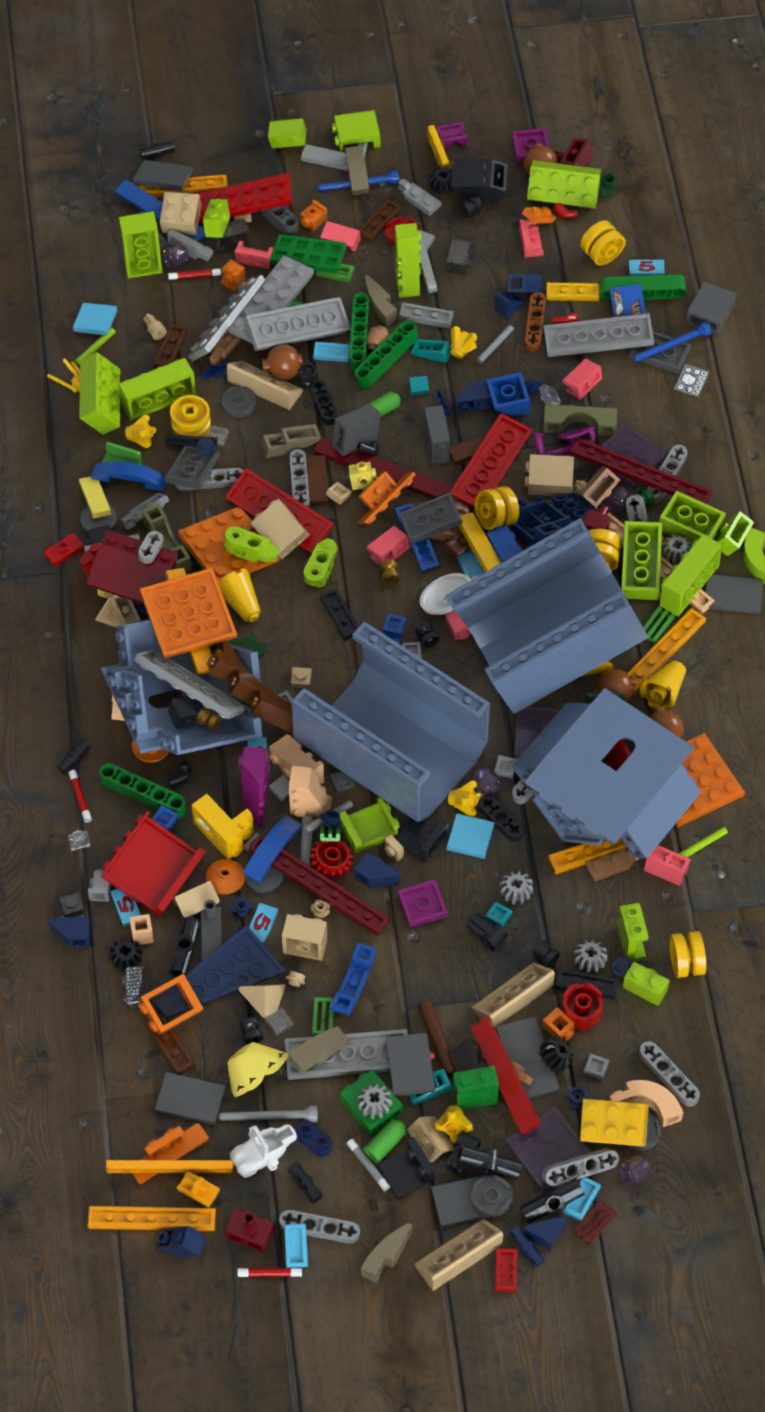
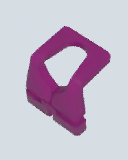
[436,122,468,151]

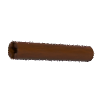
[418,999,459,1077]

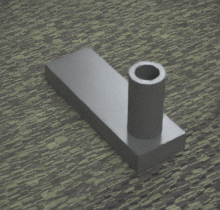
[201,900,222,961]

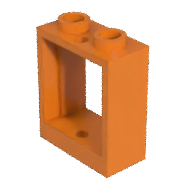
[138,974,203,1035]

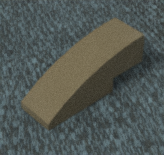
[345,146,369,195]
[365,274,397,328]
[261,424,321,458]
[288,1026,350,1074]
[361,1223,412,1283]

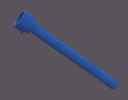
[317,170,399,191]
[633,321,711,362]

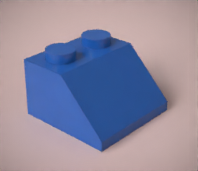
[486,372,530,417]

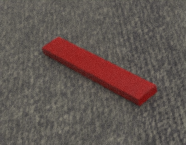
[470,1017,541,1135]

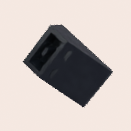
[450,159,508,203]

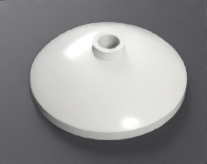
[420,573,471,615]

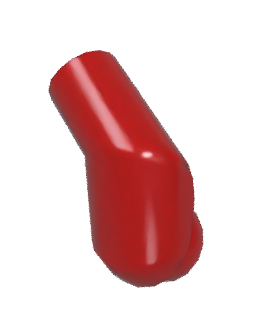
[554,203,577,219]
[552,313,578,324]

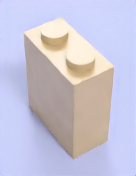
[525,454,574,496]
[251,499,310,559]

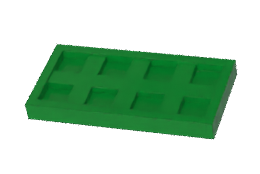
[270,234,347,273]

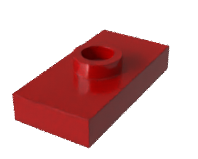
[43,532,84,567]
[495,1248,517,1292]

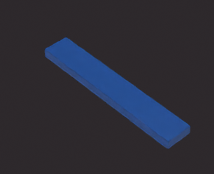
[115,179,205,243]

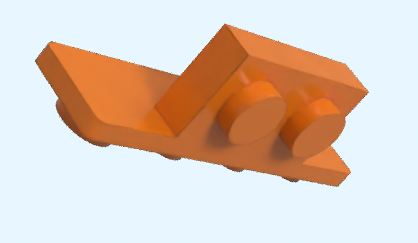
[358,471,416,525]
[132,1123,209,1184]

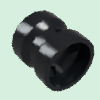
[459,195,483,218]
[298,363,316,389]
[415,622,440,648]
[532,940,561,968]
[239,1017,264,1045]

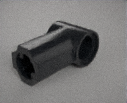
[466,913,508,951]
[445,1131,482,1175]

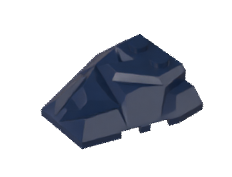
[512,493,596,545]

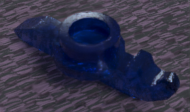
[201,361,232,379]
[436,390,452,415]

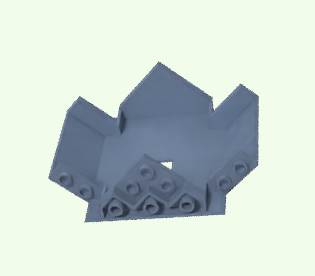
[100,619,263,755]
[511,688,701,858]

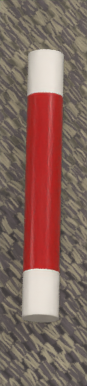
[168,268,221,280]
[69,770,92,823]
[238,1268,302,1277]

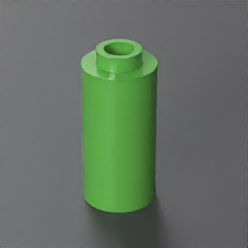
[362,391,401,417]
[363,1119,406,1163]

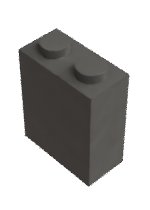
[686,281,737,335]
[332,404,381,456]
[424,405,450,464]

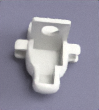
[229,1124,297,1178]

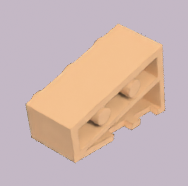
[269,734,324,785]
[289,766,332,818]

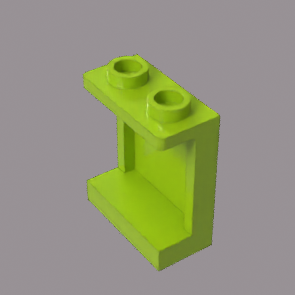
[332,110,380,152]
[339,797,400,854]
[617,903,649,962]

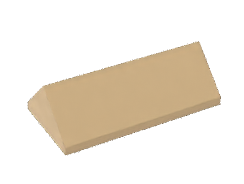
[227,361,304,410]
[471,962,555,1028]
[414,1218,503,1291]

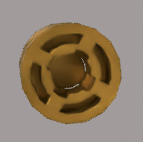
[379,560,400,586]
[196,706,222,731]

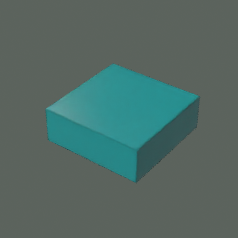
[409,376,429,396]
[485,901,512,928]

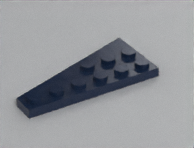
[154,925,286,1018]

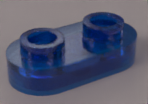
[296,1121,332,1156]

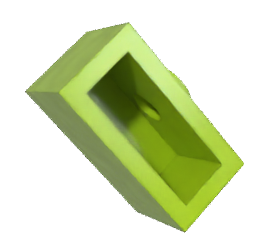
[268,118,306,148]
[203,199,230,238]
[716,511,754,556]
[623,962,670,1006]

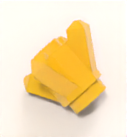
[450,326,477,359]
[125,414,157,448]
[448,780,483,817]
[435,1105,473,1144]

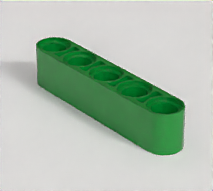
[599,275,686,301]
[349,292,369,372]
[355,320,418,389]
[99,763,186,819]

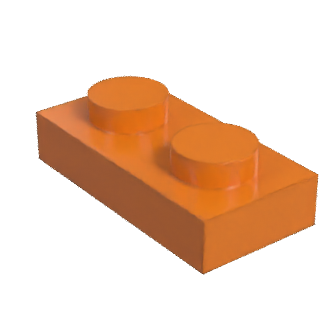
[522,207,556,224]

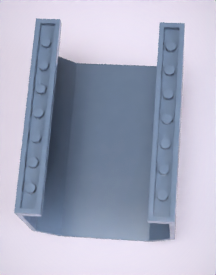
[446,518,649,714]
[292,622,490,822]

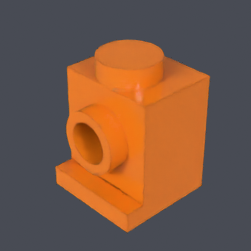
[300,200,327,231]
[221,260,245,292]
[542,1007,575,1041]

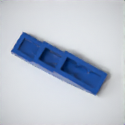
[394,503,439,571]

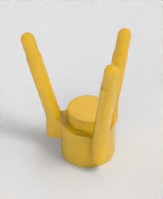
[47,359,80,393]

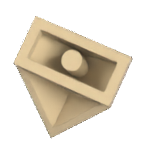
[95,595,141,628]
[238,984,286,1018]

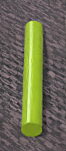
[74,328,116,366]
[678,827,728,857]

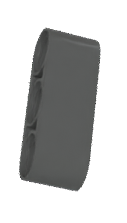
[260,206,298,236]

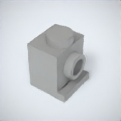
[88,869,111,902]

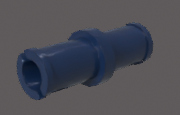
[509,1226,546,1268]

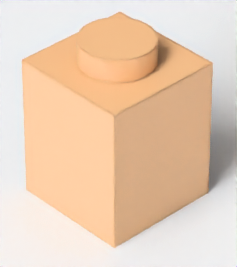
[129,914,154,945]

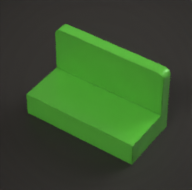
[102,442,142,465]

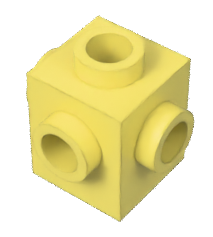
[349,462,377,490]

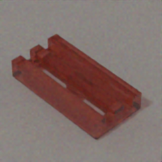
[573,1200,617,1245]

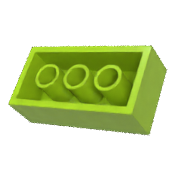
[527,160,601,208]
[119,211,162,279]
[79,352,121,435]
[119,358,196,421]
[622,521,662,600]
[659,534,722,617]

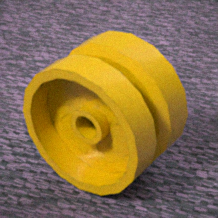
[580,220,626,266]
[170,395,211,437]
[475,486,519,530]
[588,529,622,572]
[669,931,706,978]

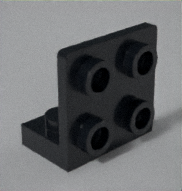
[396,818,449,863]
[378,1137,435,1199]

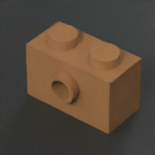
[578,466,620,508]

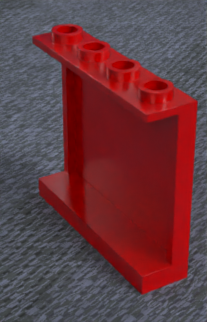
[101,811,206,918]

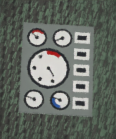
[674,364,709,397]

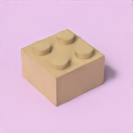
[160,192,202,235]
[282,914,328,961]

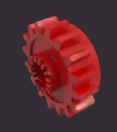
[309,841,353,880]

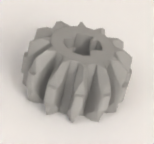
[661,534,692,566]
[500,870,533,905]
[573,939,608,973]
[357,1083,392,1120]

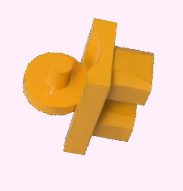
[177,1171,220,1207]

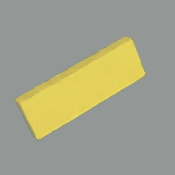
[79,476,111,519]

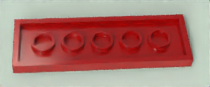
[197,173,292,225]
[450,413,533,510]
[225,468,334,554]

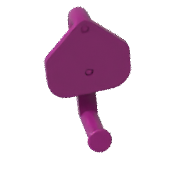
[533,426,596,456]

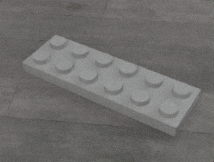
[228,256,314,343]
[187,275,266,361]
[244,297,351,351]
[544,313,654,357]
[134,649,248,719]
[285,1029,408,1080]

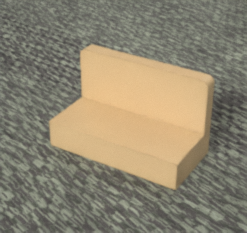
[172,881,220,918]
[407,1116,454,1163]

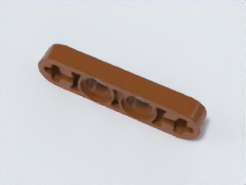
[525,292,546,352]

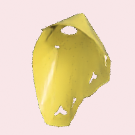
[227,1042,288,1097]

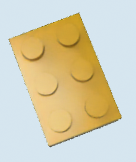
[580,1099,649,1146]

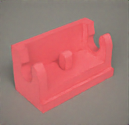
[519,219,543,258]
[320,221,361,251]
[235,241,273,269]
[563,358,602,400]
[367,526,410,565]
[644,845,691,886]

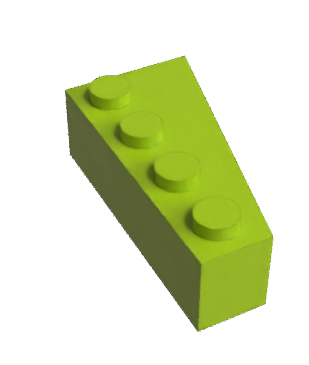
[395,223,421,298]

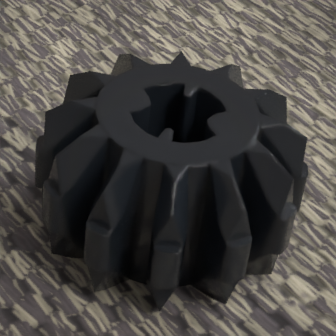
[429,166,454,195]
[109,937,143,972]
[539,1036,574,1072]

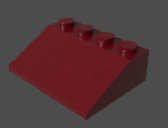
[86,530,178,604]

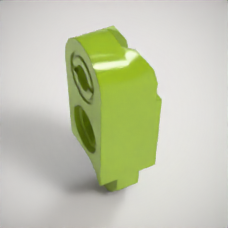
[224,526,279,563]
[304,539,338,588]

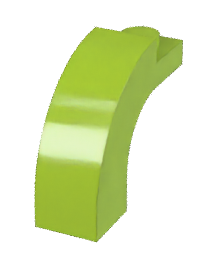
[743,527,765,584]

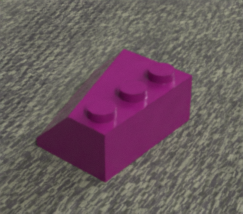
[239,747,270,828]

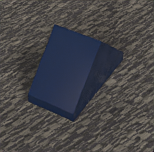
[494,291,526,319]
[524,1216,567,1251]

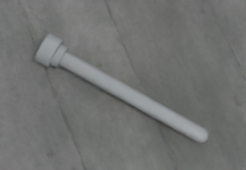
[218,1106,318,1122]

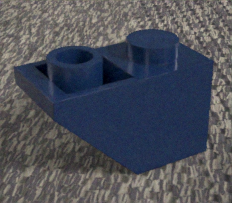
[506,274,542,292]
[455,381,492,413]
[354,852,400,889]
[49,915,91,948]
[155,1226,206,1258]

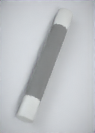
[347,1139,390,1192]

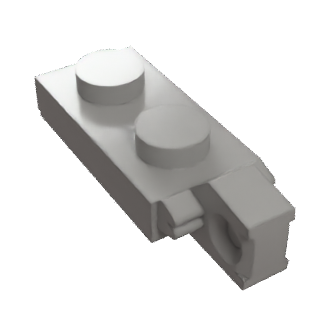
[398,179,441,216]
[168,229,213,261]
[120,493,169,529]

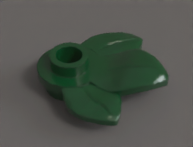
[598,173,617,199]
[230,632,267,658]

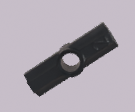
[169,916,201,977]
[457,1144,522,1180]
[520,1178,585,1224]

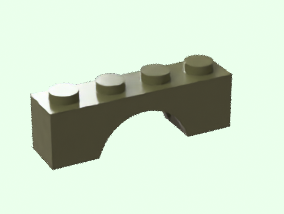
[543,404,618,437]
[142,503,192,573]

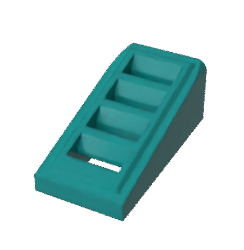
[411,339,451,363]
[408,1068,451,1105]

